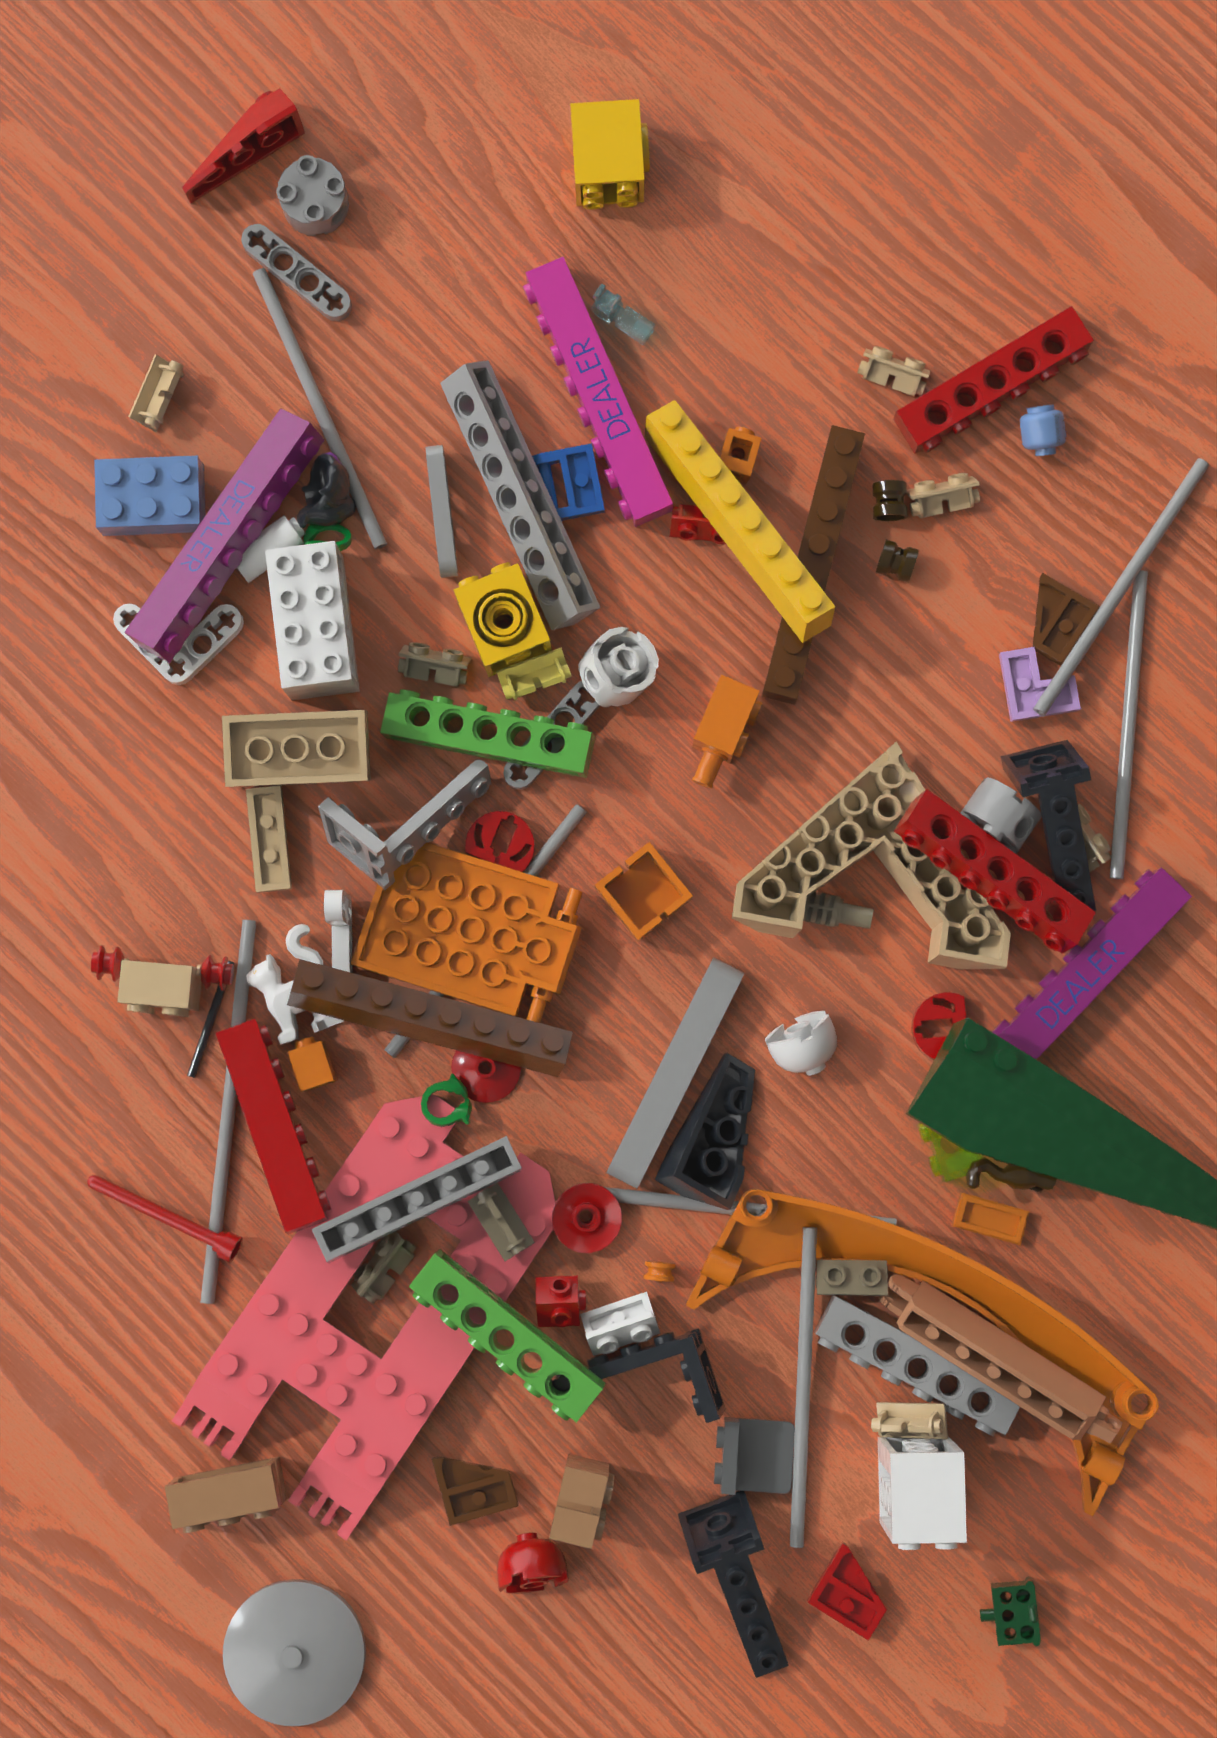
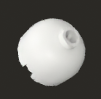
[765,1011,837,1076]

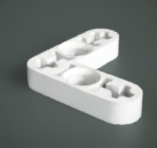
[113,604,244,685]
[324,890,353,973]

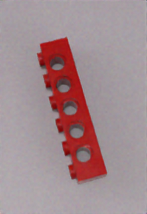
[893,306,1094,454]
[894,789,1096,954]

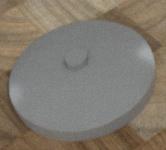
[223,1579,366,1726]

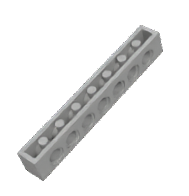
[440,360,601,630]

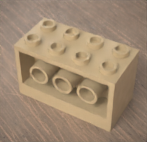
[222,710,371,787]

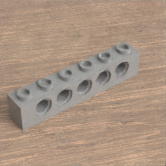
[312,1136,522,1263]
[814,1295,1020,1437]

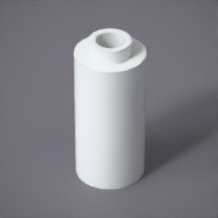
[237,515,306,583]

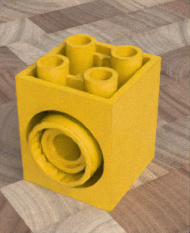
[570,99,650,210]
[453,562,552,677]

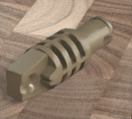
[803,892,874,929]

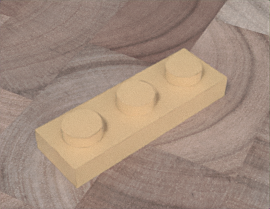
[246,785,292,893]

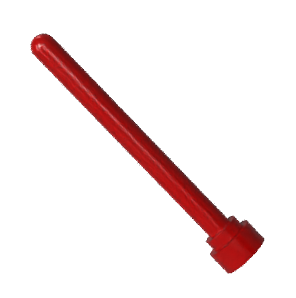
[87,1175,243,1263]

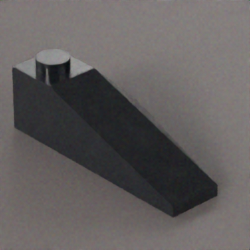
[655,1053,755,1210]

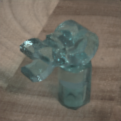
[591,284,656,345]

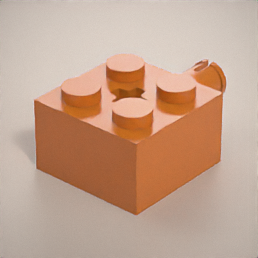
[692,674,763,789]

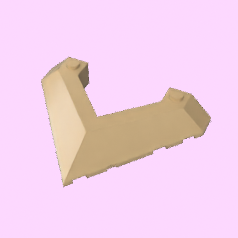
[732,741,1011,969]

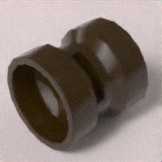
[872,480,908,521]
[876,539,919,582]

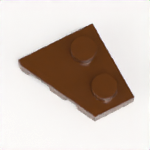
[432,1456,519,1526]

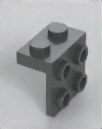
[714,1417,795,1495]

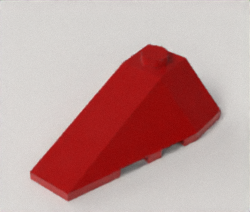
[182,88,305,204]

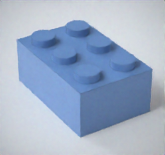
[94,455,205,536]

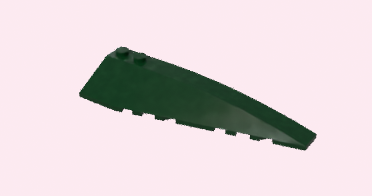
[906,1018,1217,1230]

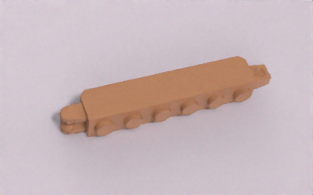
[879,1273,1122,1443]

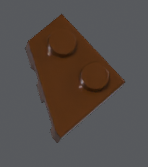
[1033,573,1100,666]

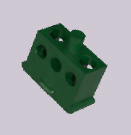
[979,1577,1041,1646]

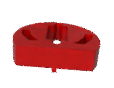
[465,811,535,872]
[911,992,966,1060]

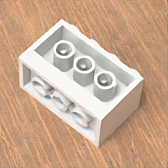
[265,541,360,700]
[878,1436,967,1550]

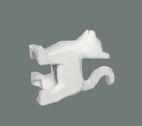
[246,924,344,1045]

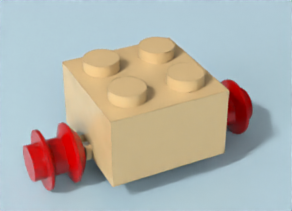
[91,945,234,1017]

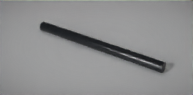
[187,961,235,1078]

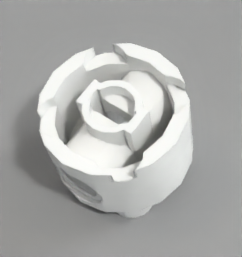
[578,627,659,707]

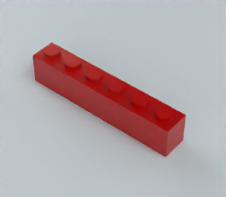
[215,1018,332,1235]

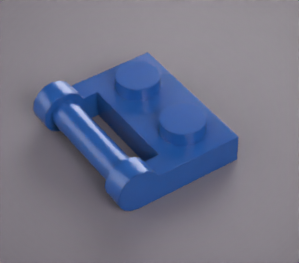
[532,443,605,521]

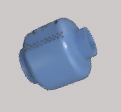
[1020,405,1066,456]

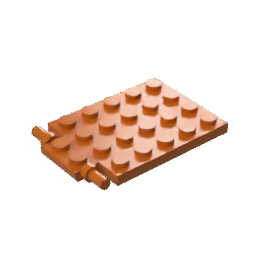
[351,842,583,1023]

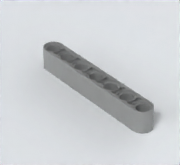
[606,957,744,1189]

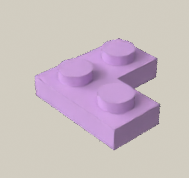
[999,647,1081,722]

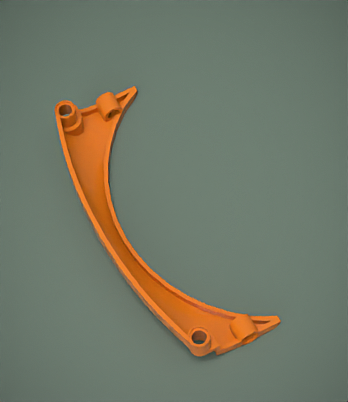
[686,1189,1159,1517]

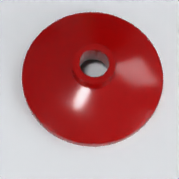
[451,1050,521,1103]
[552,1183,622,1253]

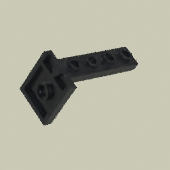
[1001,740,1096,911]
[552,1328,726,1423]
[678,1491,789,1678]

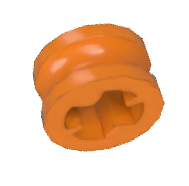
[643,1261,676,1282]

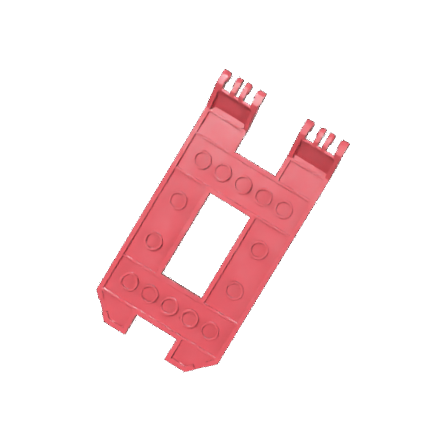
[172,1094,555,1541]

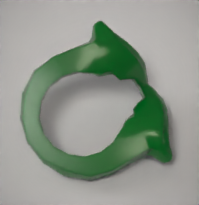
[303,524,352,551]
[421,1073,472,1127]

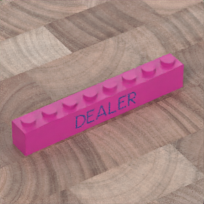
[523,257,673,527]

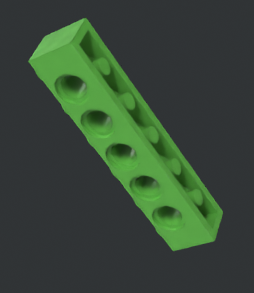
[380,689,595,778]
[409,1249,606,1423]

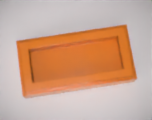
[952,1192,1030,1246]

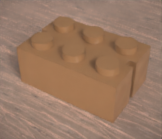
[549,1454,615,1549]
[165,1457,287,1533]

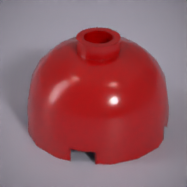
[497,1532,569,1594]

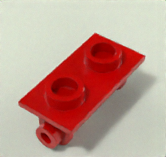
[669,504,726,544]

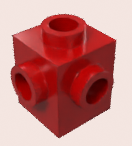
[536,1275,586,1328]

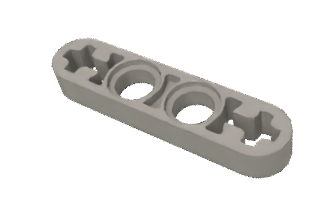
[241,224,352,321]
[426,445,458,578]
[503,681,600,790]

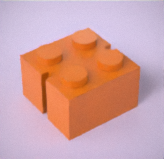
[594,841,693,942]

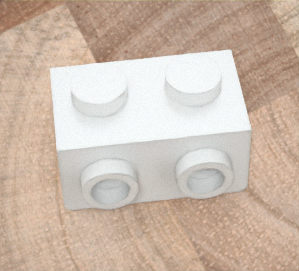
[580,1292,660,1356]

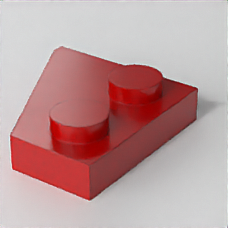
[807,1542,887,1641]

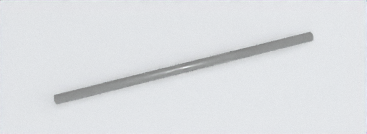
[200,920,256,1304]

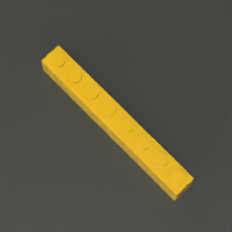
[645,400,836,643]

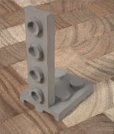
[318,760,491,890]

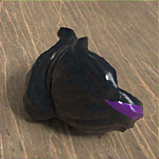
[297,452,356,528]

